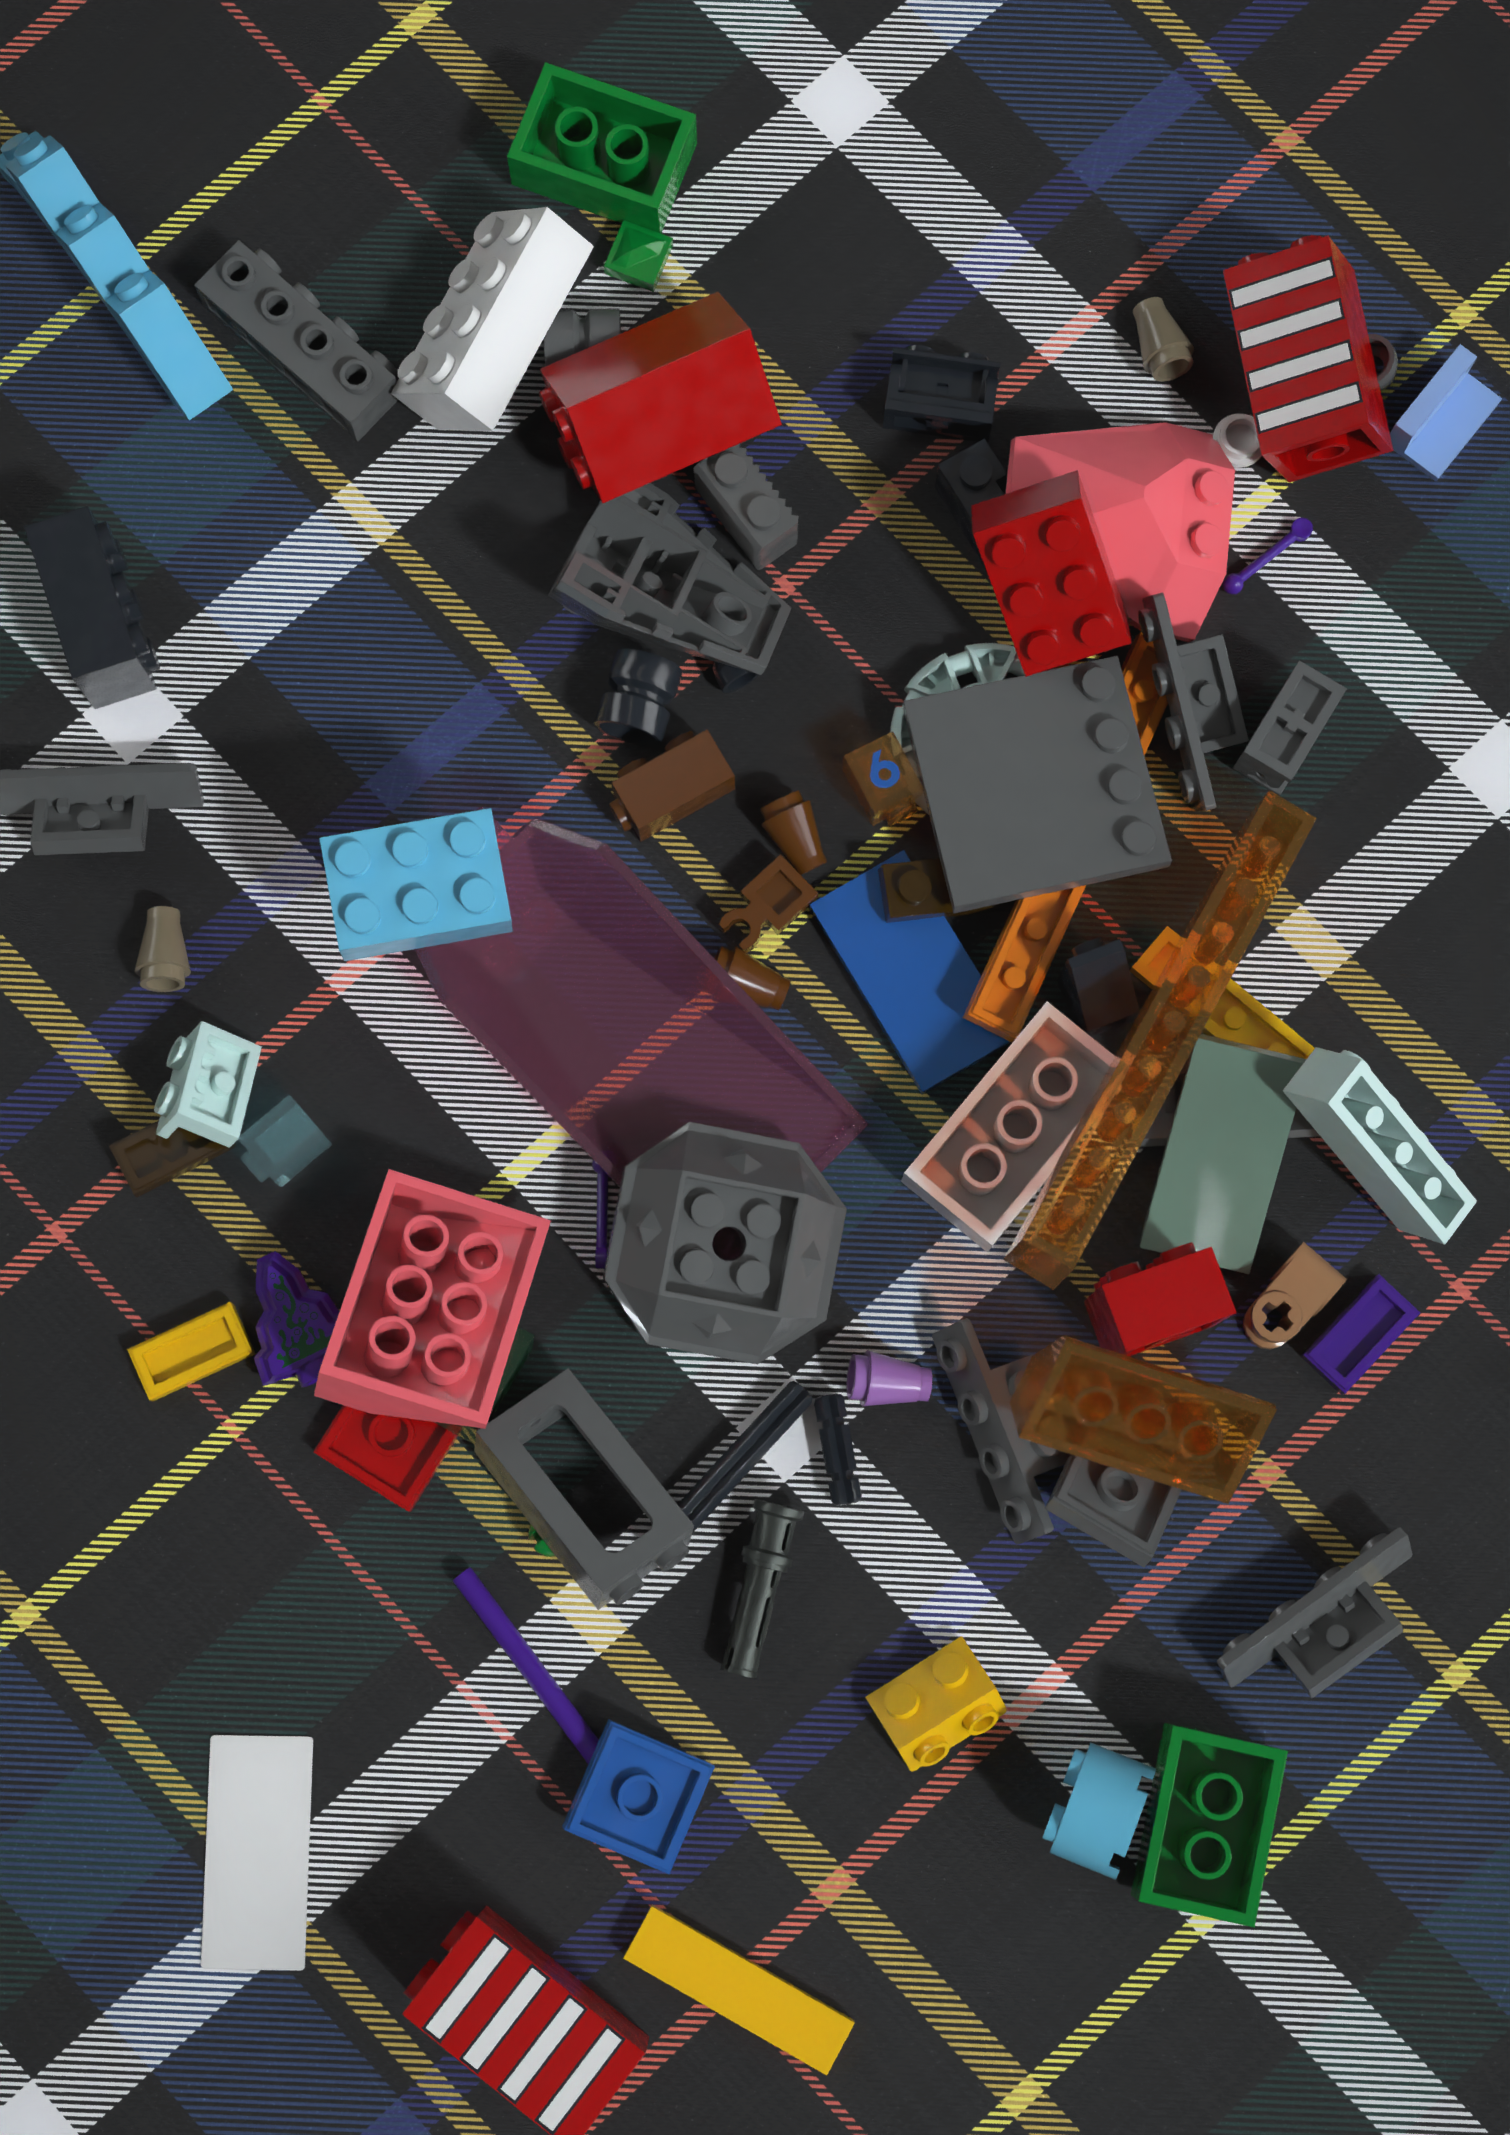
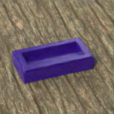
[1300,1274,1420,1395]

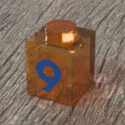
[843,732,924,826]

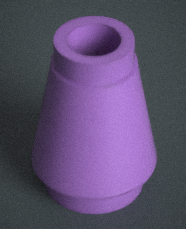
[846,1350,932,1406]

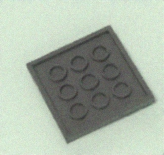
[903,656,1172,914]

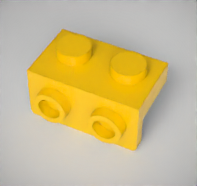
[865,1636,1007,1772]

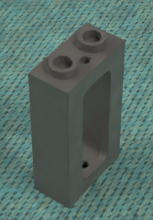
[474,1368,694,1610]

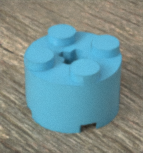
[1042,1742,1156,1880]

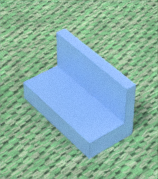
[1390,344,1502,482]

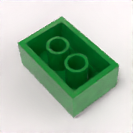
[507,62,697,233]
[1131,1722,1288,1928]

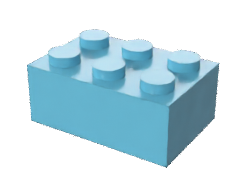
[319,808,513,961]

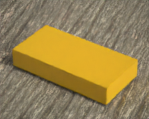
[127,1302,256,1401]

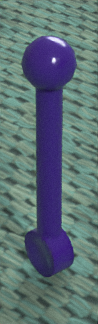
[1222,518,1313,595]
[592,1153,614,1269]

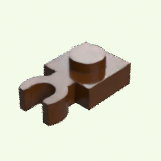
[719,854,818,953]

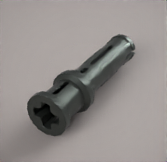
[720,1499,804,1678]

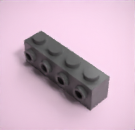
[194,240,398,442]

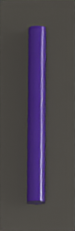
[452,1567,599,1765]

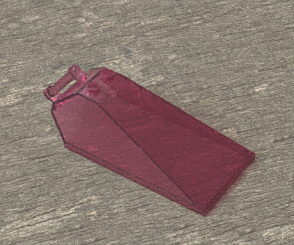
[415,807,868,1260]

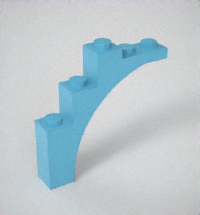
[0,130,233,420]

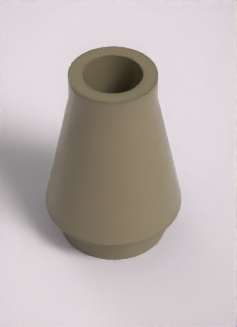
[1133,297,1194,382]
[135,906,191,992]

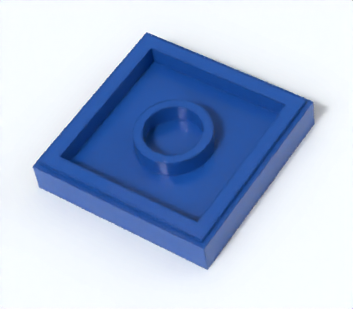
[562,1719,715,1874]

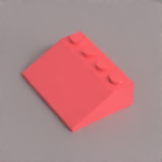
[314,1169,551,1429]

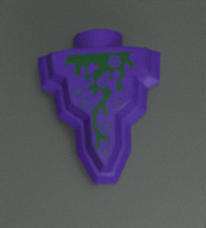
[254,1251,340,1388]

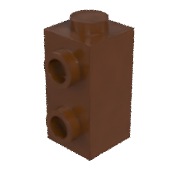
[608,729,735,842]

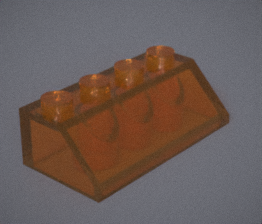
[1010,1335,1277,1504]

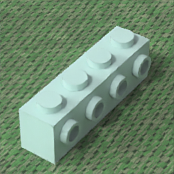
[1283,1047,1477,1244]

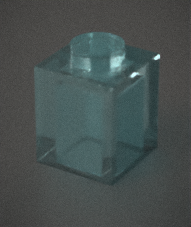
[238,1095,332,1187]

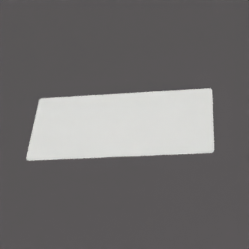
[201,1735,313,1971]

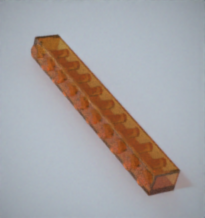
[1003,790,1317,1290]

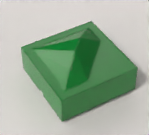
[604,220,673,292]

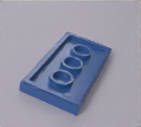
[809,850,1011,1095]

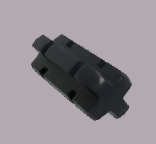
[814,1393,862,1506]

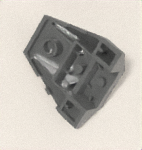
[548,483,791,675]

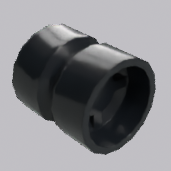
[594,649,683,747]

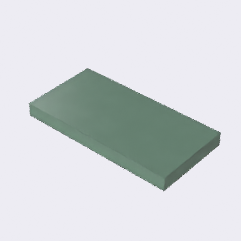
[1140,1032,1306,1274]

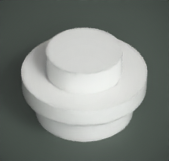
[1213,414,1262,468]

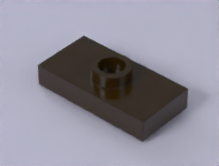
[109,1121,237,1198]

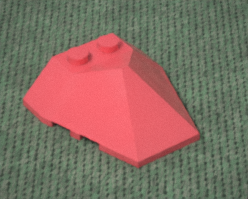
[1006,422,1235,642]

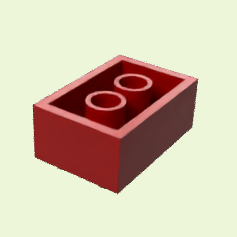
[971,470,1131,677]
[1084,1242,1237,1364]

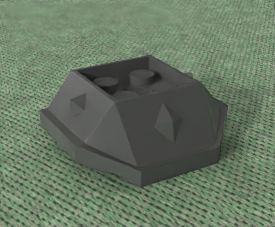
[603,1122,847,1364]

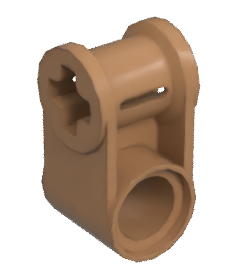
[1243,1242,1347,1349]

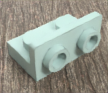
[154,1021,262,1148]

